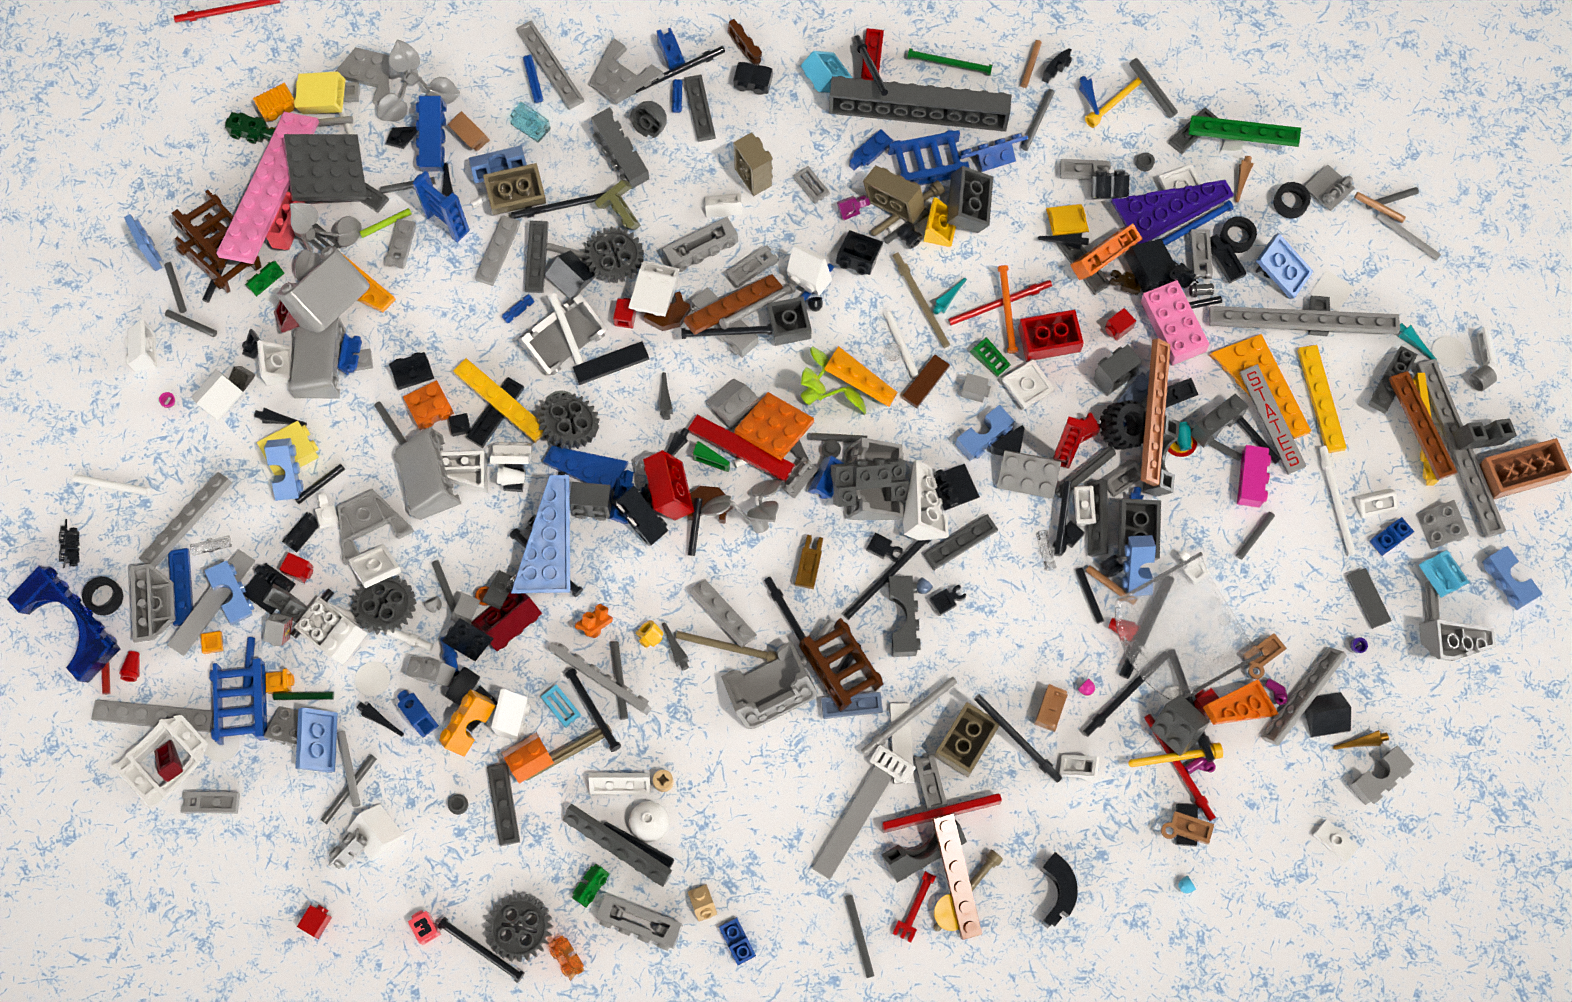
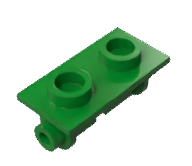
[245,261,284,297]
[572,864,610,908]

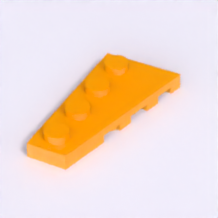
[343,255,396,313]
[824,346,898,407]

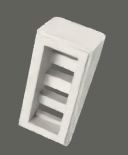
[870,745,916,784]

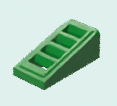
[970,337,1011,377]
[693,441,730,472]

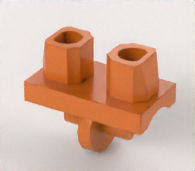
[575,604,613,638]

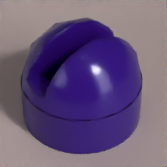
[1350,637,1368,653]

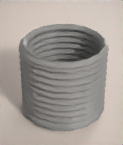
[1469,365,1497,391]

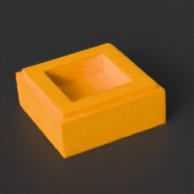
[201,631,224,654]

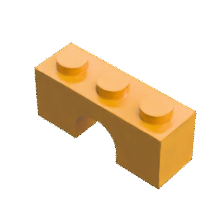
[439,689,496,757]

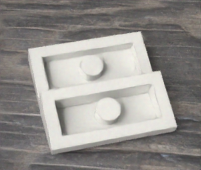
[490,442,534,464]

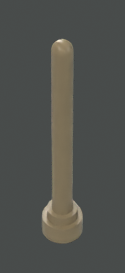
[871,180,945,236]
[934,849,1003,931]

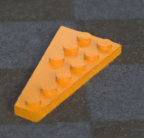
[1209,334,1311,439]

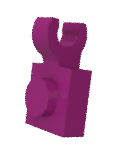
[837,195,870,220]

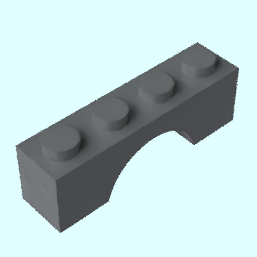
[1143,415,1180,497]
[888,575,921,657]
[881,819,967,883]

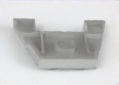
[590,38,664,104]
[335,47,390,105]
[338,489,414,565]

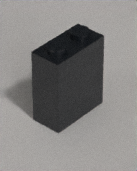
[1124,238,1176,293]

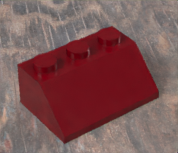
[471,589,543,652]

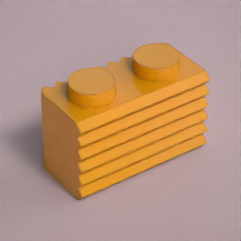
[253,83,295,122]

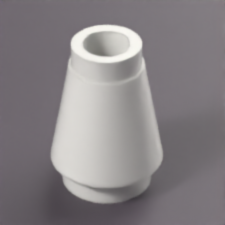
[497,467,525,486]

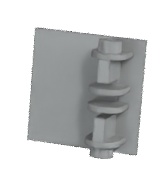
[1305,165,1355,211]
[1417,500,1469,549]
[264,706,298,746]

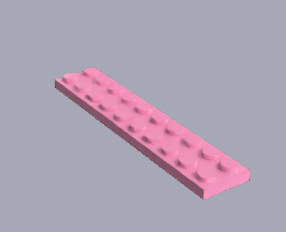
[217,112,319,264]

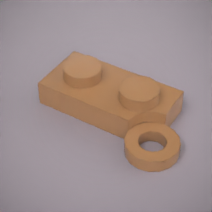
[1243,633,1287,679]
[1161,811,1214,845]

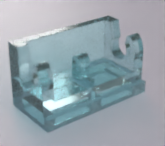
[510,101,551,143]

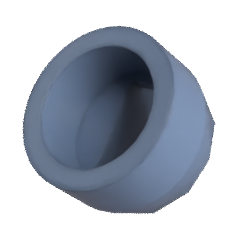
[917,577,933,594]

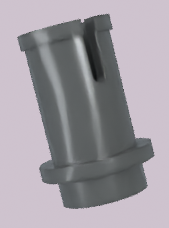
[1189,283,1214,297]

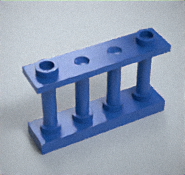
[888,130,970,186]
[413,170,470,243]
[210,658,268,745]

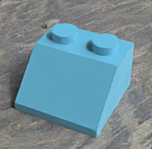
[801,51,852,93]

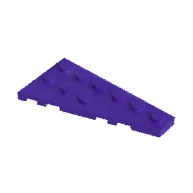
[1111,180,1234,245]

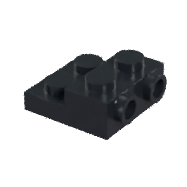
[836,230,883,275]

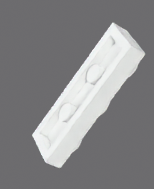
[589,773,651,794]

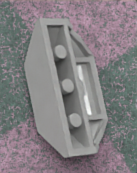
[130,564,176,643]

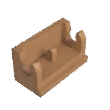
[448,111,490,151]
[1034,684,1068,732]

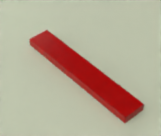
[688,414,795,482]
[1052,416,1088,469]
[882,793,1002,833]

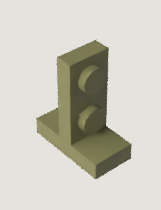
[594,180,641,230]

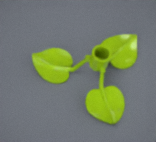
[800,346,866,415]

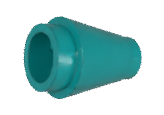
[1176,422,1192,451]

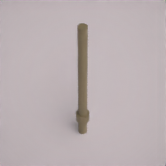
[893,252,950,348]
[676,631,778,662]

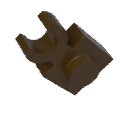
[1109,270,1141,295]

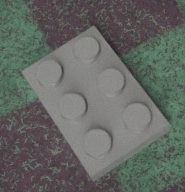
[997,450,1061,499]

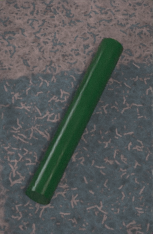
[273,692,334,700]

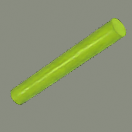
[359,208,412,238]

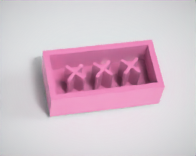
[1141,280,1209,366]

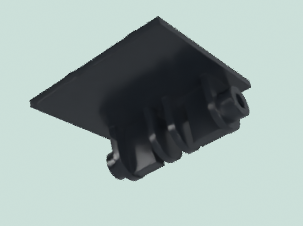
[934,464,980,511]
[59,519,80,568]
[243,563,296,615]
[442,618,494,661]

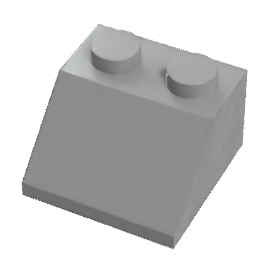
[706,379,759,429]

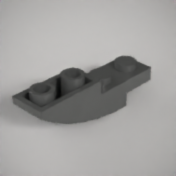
[1368,346,1418,414]

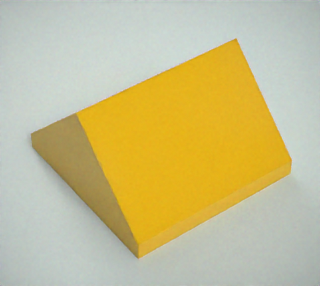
[924,197,956,247]

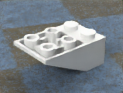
[629,261,680,316]
[294,596,368,665]

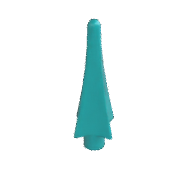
[932,278,967,315]
[1398,323,1437,361]

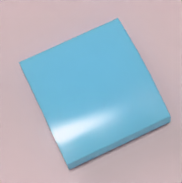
[1419,550,1470,598]

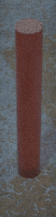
[100,636,111,695]

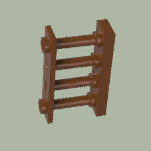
[171,190,234,271]
[175,213,262,293]
[798,618,884,712]

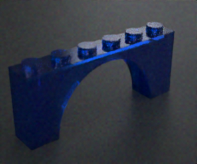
[7,566,121,683]

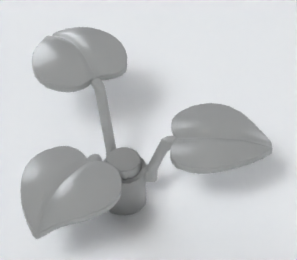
[377,39,460,121]
[290,203,362,281]
[700,479,782,533]

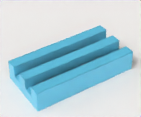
[541,684,581,728]

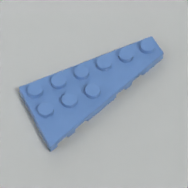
[511,475,570,593]

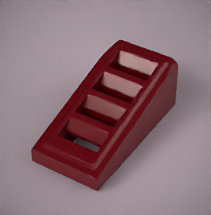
[154,740,183,782]

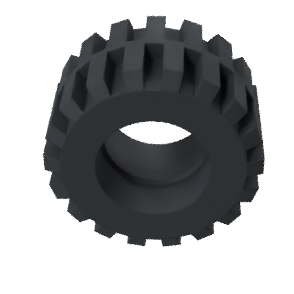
[1099,400,1146,450]

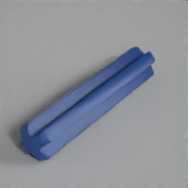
[523,55,543,103]

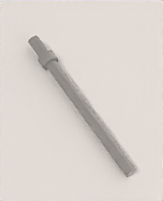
[861,677,957,756]

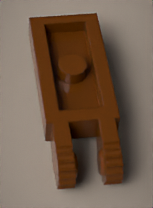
[728,19,762,65]

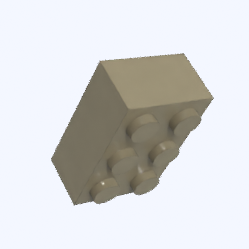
[733,132,773,196]
[483,163,546,215]
[863,165,925,224]
[934,702,1000,777]

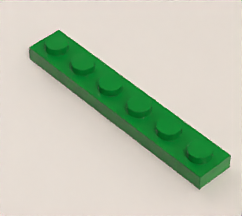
[1189,115,1301,147]

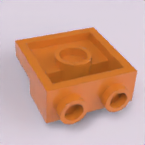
[403,380,454,430]

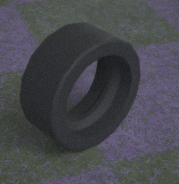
[1273,182,1311,219]
[1220,216,1257,253]
[82,576,124,616]

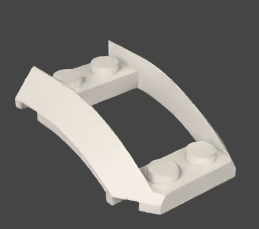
[112,715,208,809]

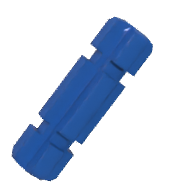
[672,79,683,113]
[502,294,534,323]

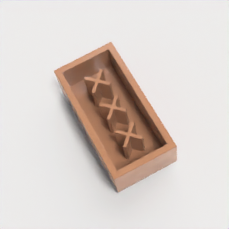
[1479,438,1572,499]

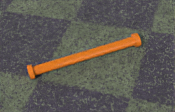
[997,265,1018,354]

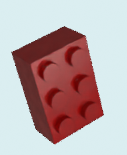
[1018,309,1084,362]
[643,450,694,521]

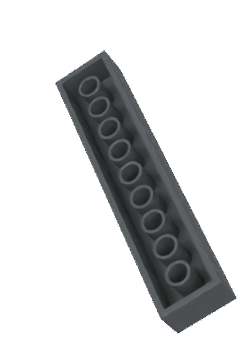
[829,76,1012,132]

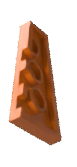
[1203,679,1279,725]

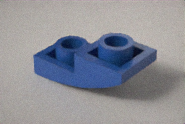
[1369,517,1414,556]
[718,917,756,965]

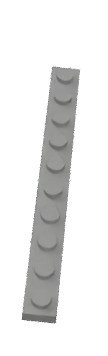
[1209,306,1400,334]
[1416,359,1506,538]

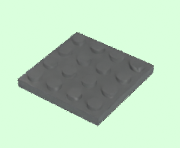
[283,134,367,201]

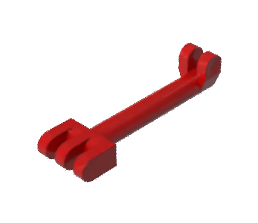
[892,871,936,943]

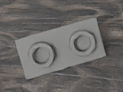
[781,457,818,498]
[328,828,368,869]

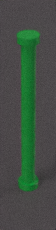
[907,48,993,75]

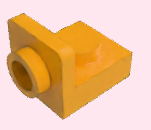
[266,669,295,694]

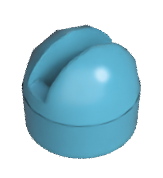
[1178,875,1196,894]

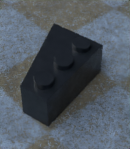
[611,486,669,546]

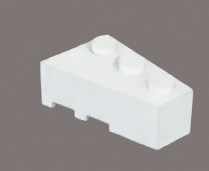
[441,450,488,493]

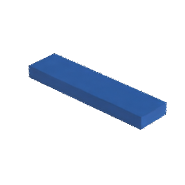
[168,548,193,627]

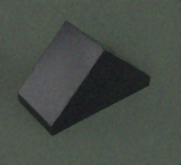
[990,425,1025,456]

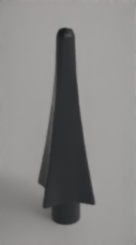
[442,162,454,196]
[1038,233,1089,250]
[254,407,307,426]
[667,428,689,456]
[357,702,404,737]

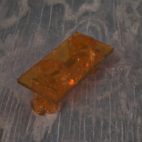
[549,935,585,981]

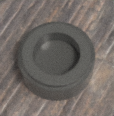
[1136,152,1155,172]

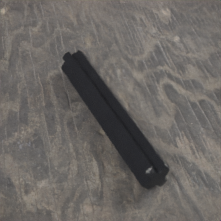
[603,822,674,868]

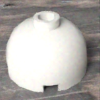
[629,801,670,843]

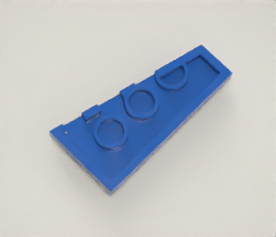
[543,446,628,493]

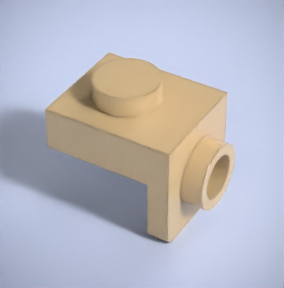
[688,884,717,922]

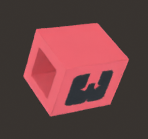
[408,910,441,945]

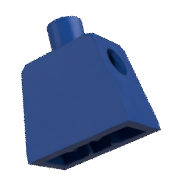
[397,690,439,738]

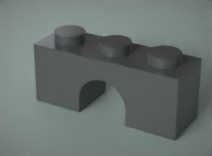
[1191,393,1249,448]
[1452,418,1517,450]

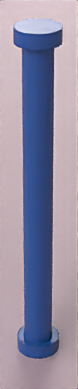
[1162,200,1234,246]

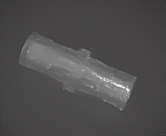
[1036,530,1057,571]
[190,535,232,556]

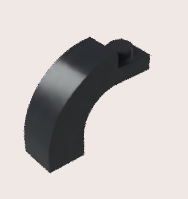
[1040,852,1078,929]

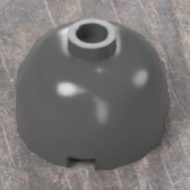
[630,101,667,138]

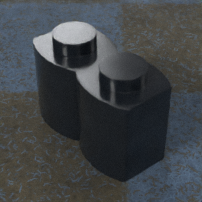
[733,62,773,95]
[1091,169,1130,198]

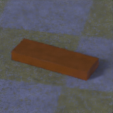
[902,355,950,408]

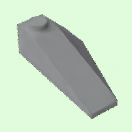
[1419,619,1496,661]

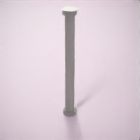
[719,283,795,329]

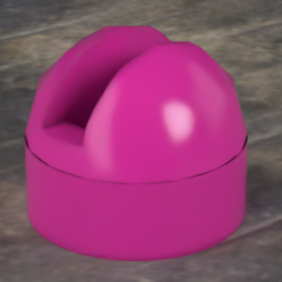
[159,392,175,408]
[1078,678,1095,696]

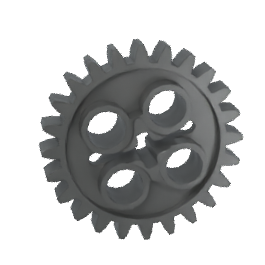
[584,226,644,283]
[537,392,600,450]
[351,576,417,635]
[485,893,553,962]

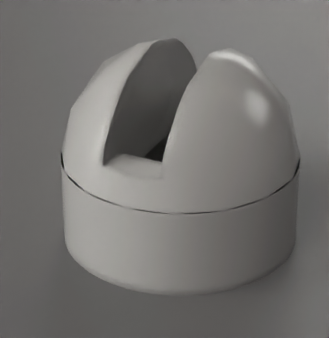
[424,596,442,613]

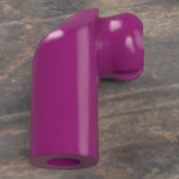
[1264,678,1288,705]
[1184,757,1216,775]

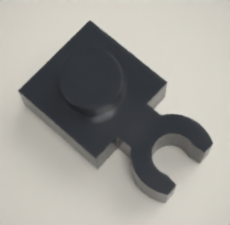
[1051,520,1085,555]
[866,532,903,562]
[930,585,966,616]

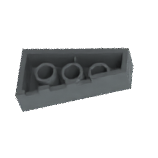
[591,107,649,189]

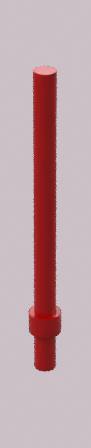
[174,0,280,22]
[948,280,1052,326]
[1144,714,1216,822]

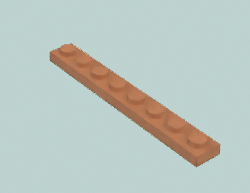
[1141,338,1171,486]

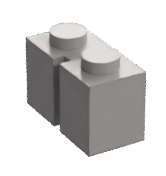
[405,656,456,688]

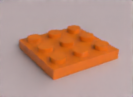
[735,392,814,460]

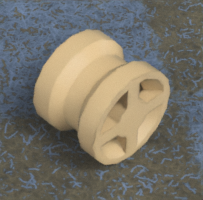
[653,770,674,792]

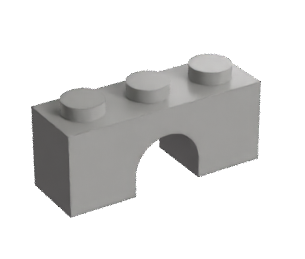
[1349,745,1414,805]

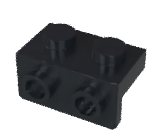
[389,352,434,390]

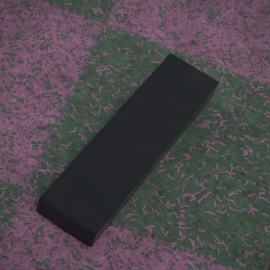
[573,341,649,385]
[466,377,524,448]

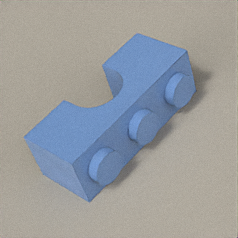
[469,145,527,183]
[955,405,1015,461]
[264,438,304,501]
[1122,535,1156,596]
[1482,546,1543,610]
[204,560,254,626]

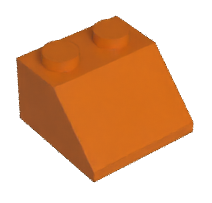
[502,732,554,784]

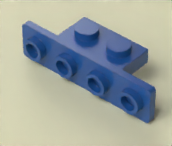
[959,133,1028,172]

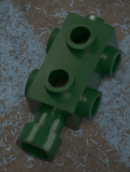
[225,112,276,144]

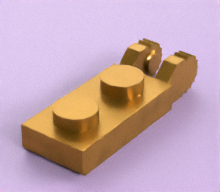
[795,534,823,589]

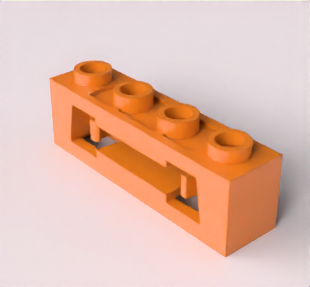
[1070,224,1142,280]

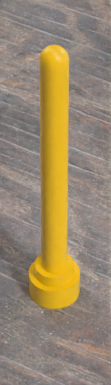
[1085,77,1142,128]
[1128,742,1223,767]

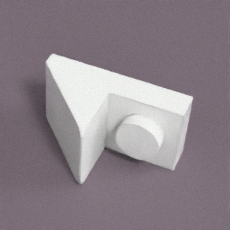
[1059,755,1099,781]

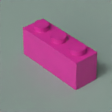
[1237,445,1271,508]

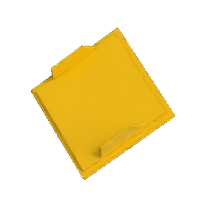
[1046,204,1089,236]

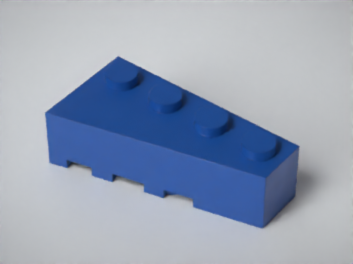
[416,96,447,172]

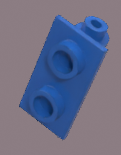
[338,333,362,375]

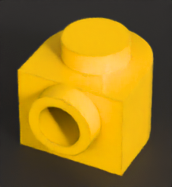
[635,620,663,648]

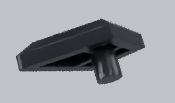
[386,126,418,149]
[242,329,261,359]

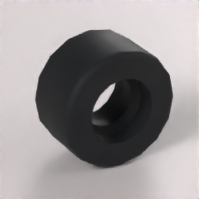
[445,667,480,706]

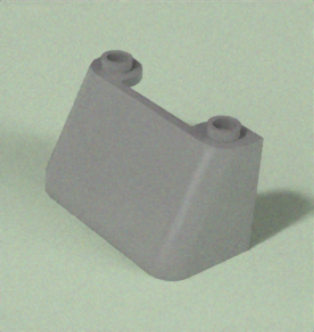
[276,246,370,333]
[517,293,607,375]
[288,318,346,399]
[394,427,461,520]
[844,437,905,520]
[721,641,817,729]

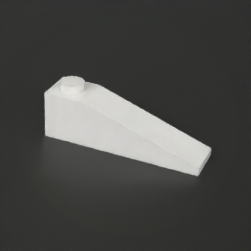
[903,460,949,540]

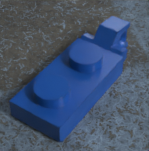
[849,129,894,171]
[609,470,634,524]

